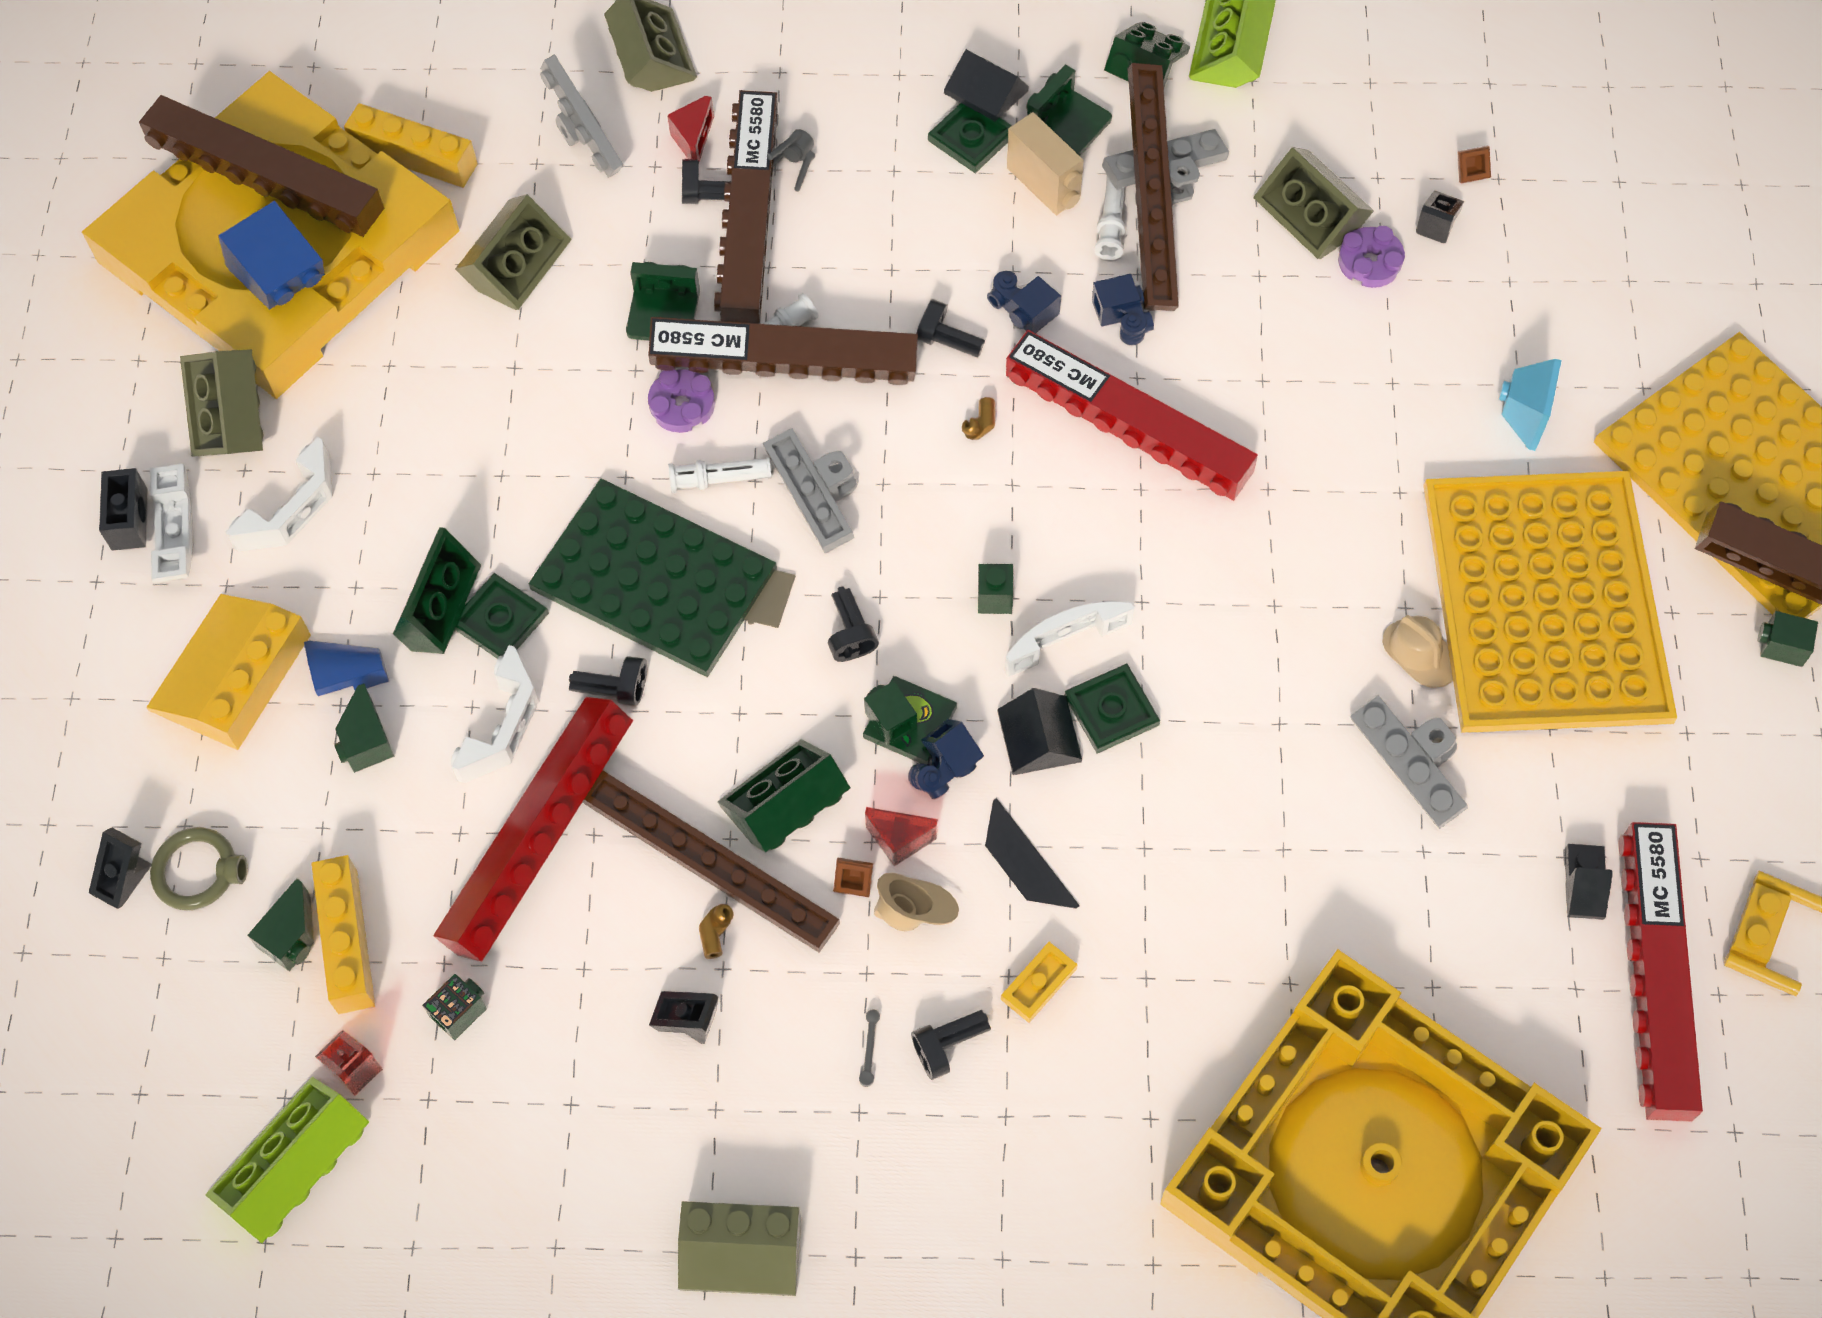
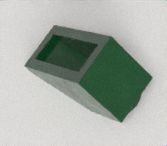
[334,683,395,773]
[247,878,314,972]

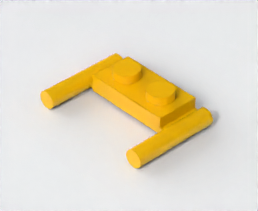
[1724,870,1822,996]

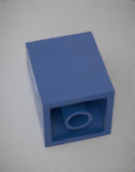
[218,201,325,310]

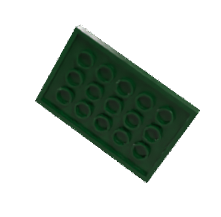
[528,478,777,678]

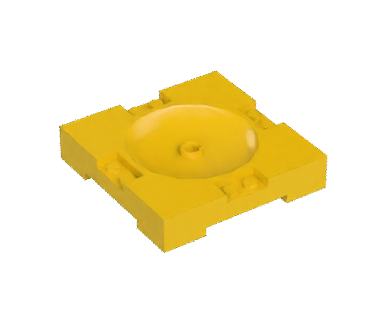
[82,71,460,399]
[1160,949,1602,1318]

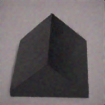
[943,49,1029,121]
[997,688,1082,775]

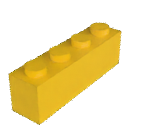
[344,103,478,188]
[311,855,375,1014]

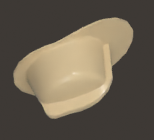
[1382,615,1453,688]
[874,873,959,932]

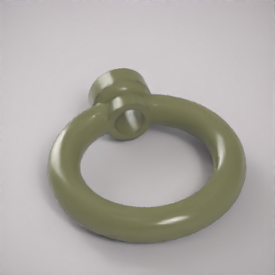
[150,827,248,911]

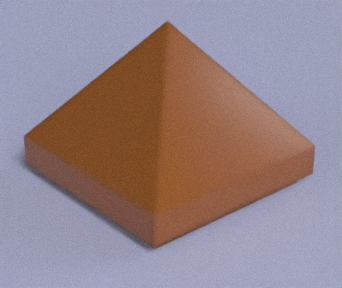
[1458,146,1491,183]
[833,857,873,897]

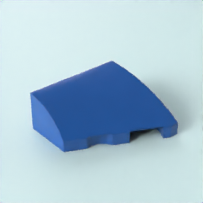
[304,640,389,696]

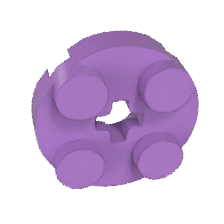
[1338,225,1405,288]
[648,369,715,433]

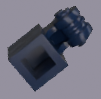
[987,271,1061,334]
[1092,273,1154,345]
[908,719,984,799]

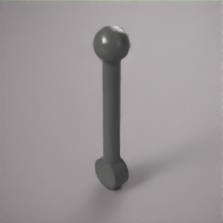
[859,1009,880,1087]

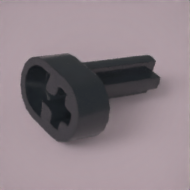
[682,159,731,204]
[916,299,985,358]
[827,586,879,662]
[568,656,648,706]
[911,1010,991,1080]

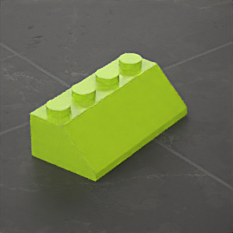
[1189,0,1276,88]
[205,1077,369,1244]

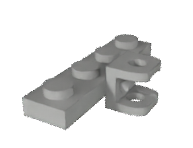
[540,54,624,178]
[1102,129,1230,204]
[763,428,857,553]
[1350,695,1468,830]

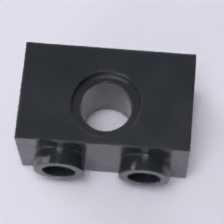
[99,468,148,551]

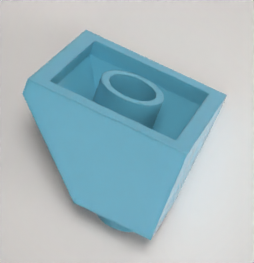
[1498,359,1562,451]

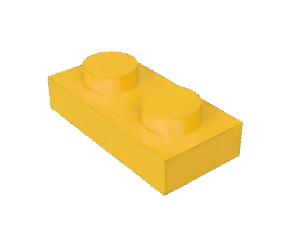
[1001,942,1078,1023]

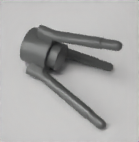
[767,129,816,192]

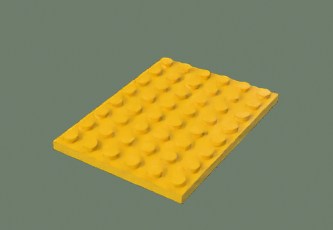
[1594,331,1822,619]
[1423,471,1677,733]

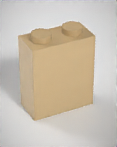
[1007,112,1084,216]

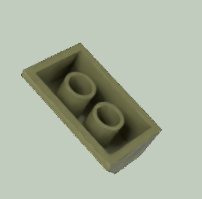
[604,0,697,92]
[1253,147,1374,259]
[455,194,572,310]
[180,349,264,457]
[678,1201,802,1296]

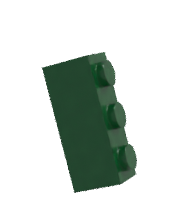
[393,527,481,654]
[717,739,851,853]

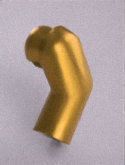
[961,397,995,440]
[699,904,734,959]

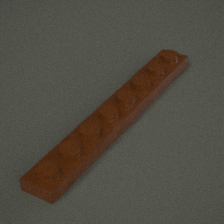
[1128,63,1179,311]
[582,770,840,953]

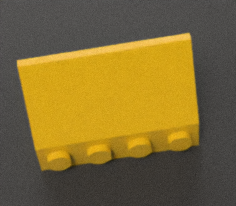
[146,594,311,750]

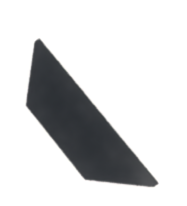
[985,798,1080,909]

